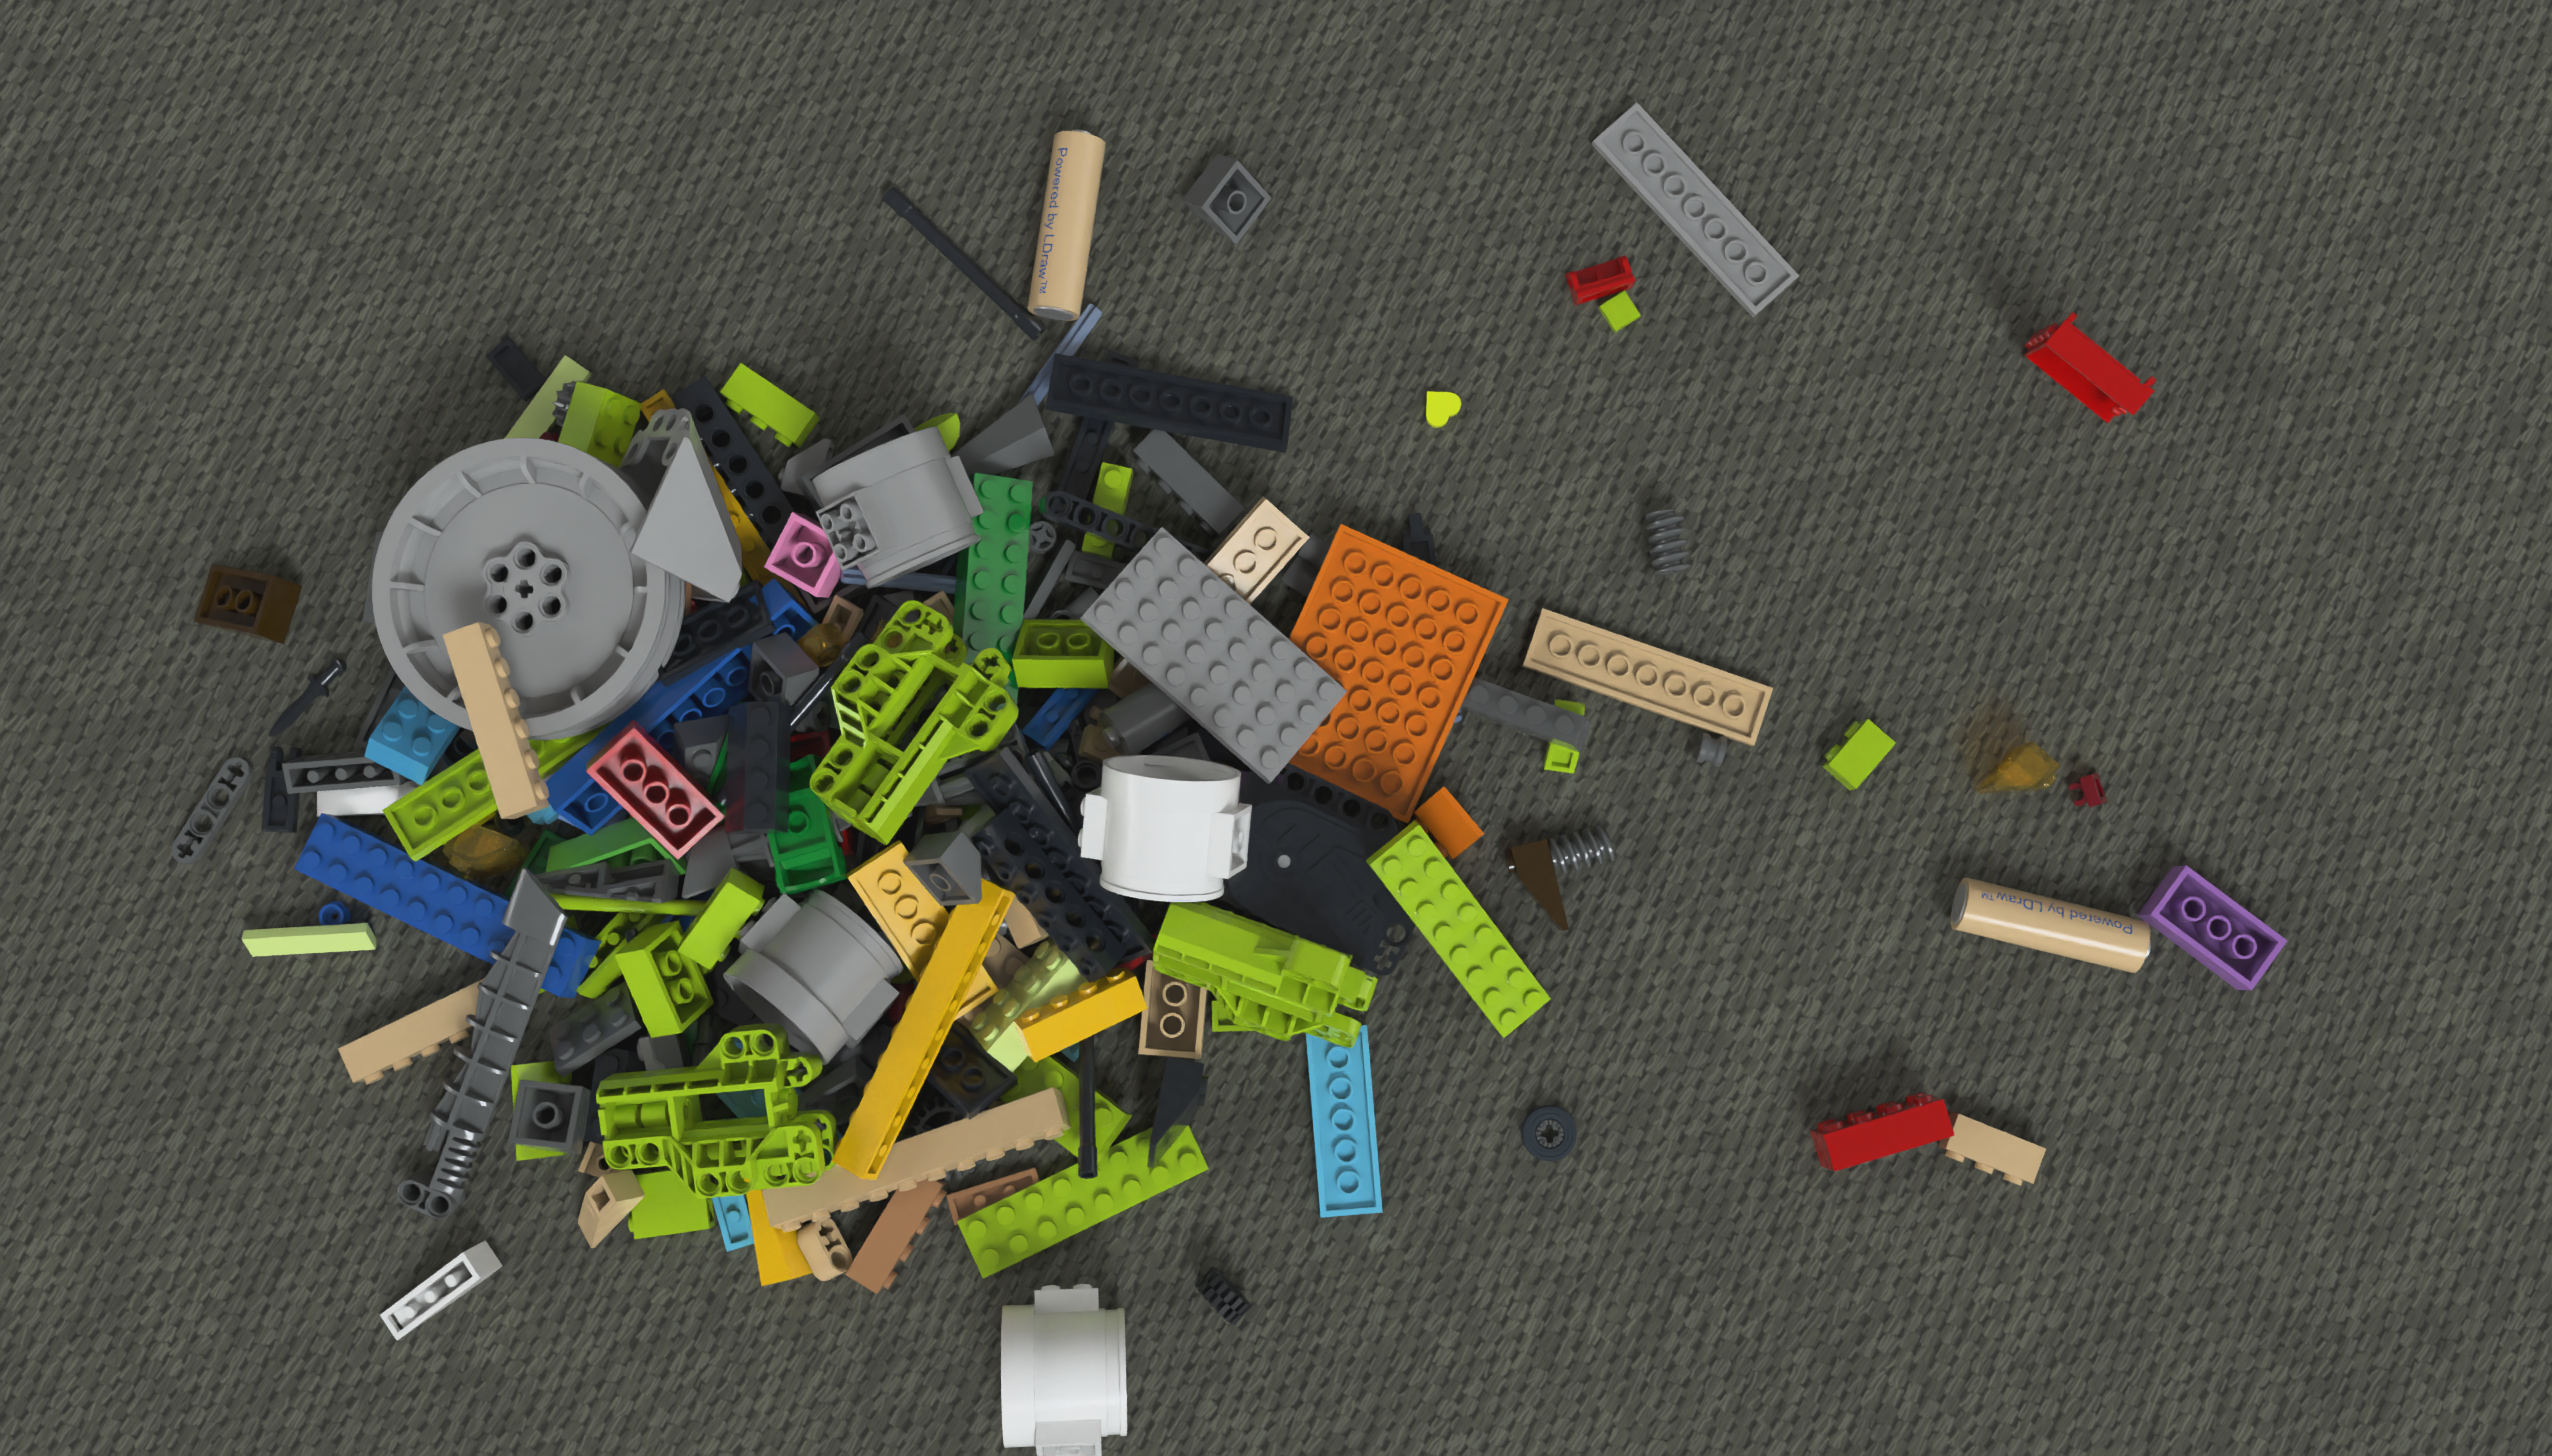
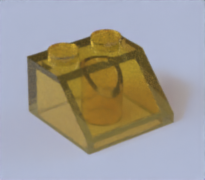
[1975,741,2061,795]
[443,824,528,879]

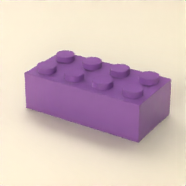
[2137,865,2287,990]

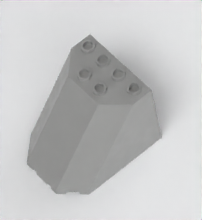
[619,408,742,603]

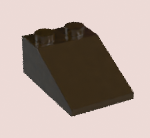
[193,564,302,644]

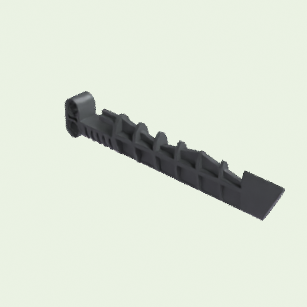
[682,722,1032,899]
[397,868,567,1219]

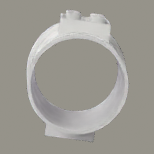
[1078,755,1252,902]
[1001,1284,1127,1456]

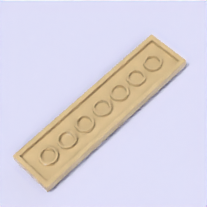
[1109,496,1310,699]
[1522,608,1773,746]

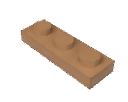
[946,1167,1040,1225]

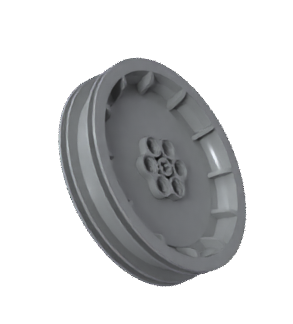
[372,438,685,740]

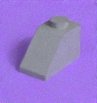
[778,438,835,500]

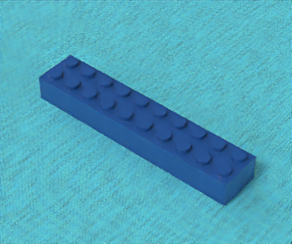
[545,578,823,836]
[294,813,602,998]

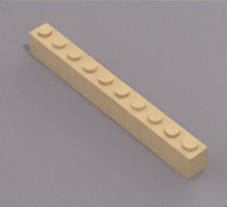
[762,1087,1072,1232]

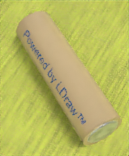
[1028,129,1106,321]
[1950,878,2151,973]

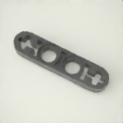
[171,757,254,864]

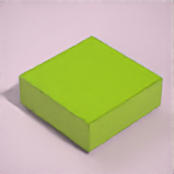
[1599,291,1641,333]

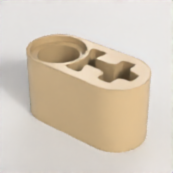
[797,1218,853,1281]

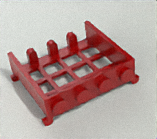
[2024,312,2157,424]

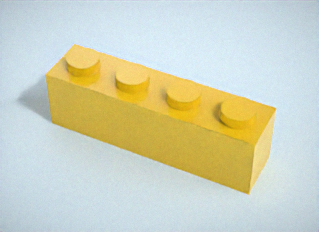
[1013,967,1148,1063]

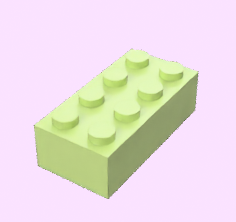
[969,937,1088,1073]

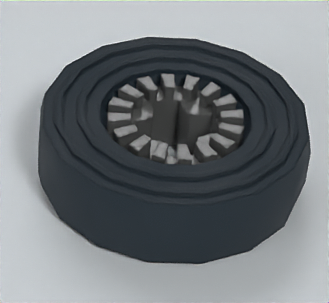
[1521,1105,1577,1162]

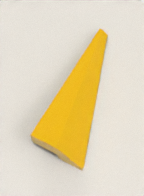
[744,1176,813,1286]

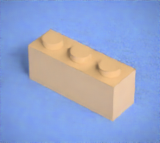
[1938,1112,2046,1186]

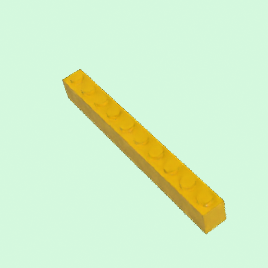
[831,877,1015,1180]

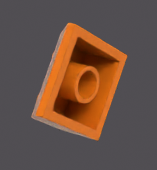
[1412,786,1484,860]

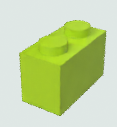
[1822,719,1896,791]

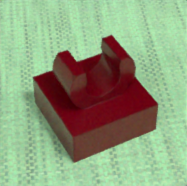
[2068,772,2107,807]

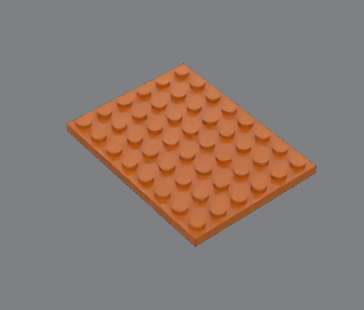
[1284,524,1509,823]

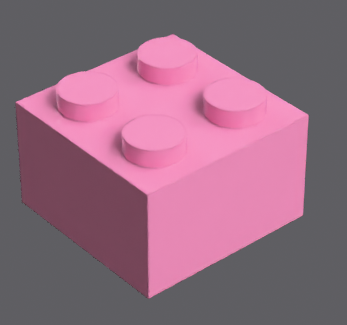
[764,512,841,598]

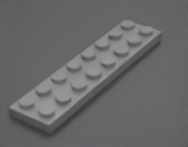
[1592,102,1799,318]

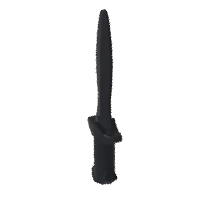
[269,658,347,737]

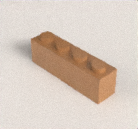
[845,1179,947,1294]

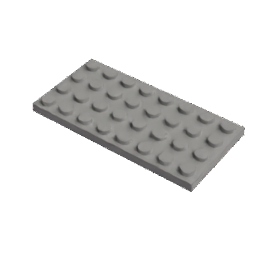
[1080,527,1347,784]

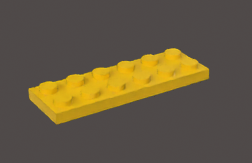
[846,839,999,1021]

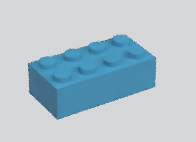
[364,686,461,785]

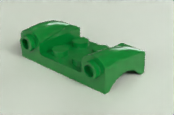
[768,754,848,895]

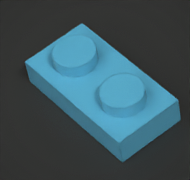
[712,1194,754,1252]

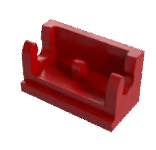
[1565,255,1635,305]

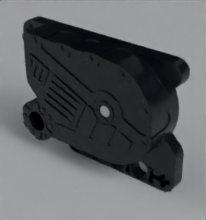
[1218,763,1416,976]

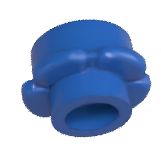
[319,901,351,925]

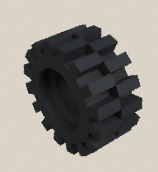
[1195,1266,1252,1325]

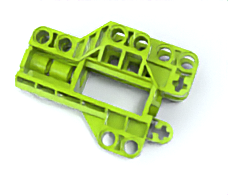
[809,600,1019,845]
[1153,901,1378,1048]
[596,1023,839,1199]

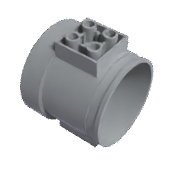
[812,427,984,589]
[723,888,903,1065]

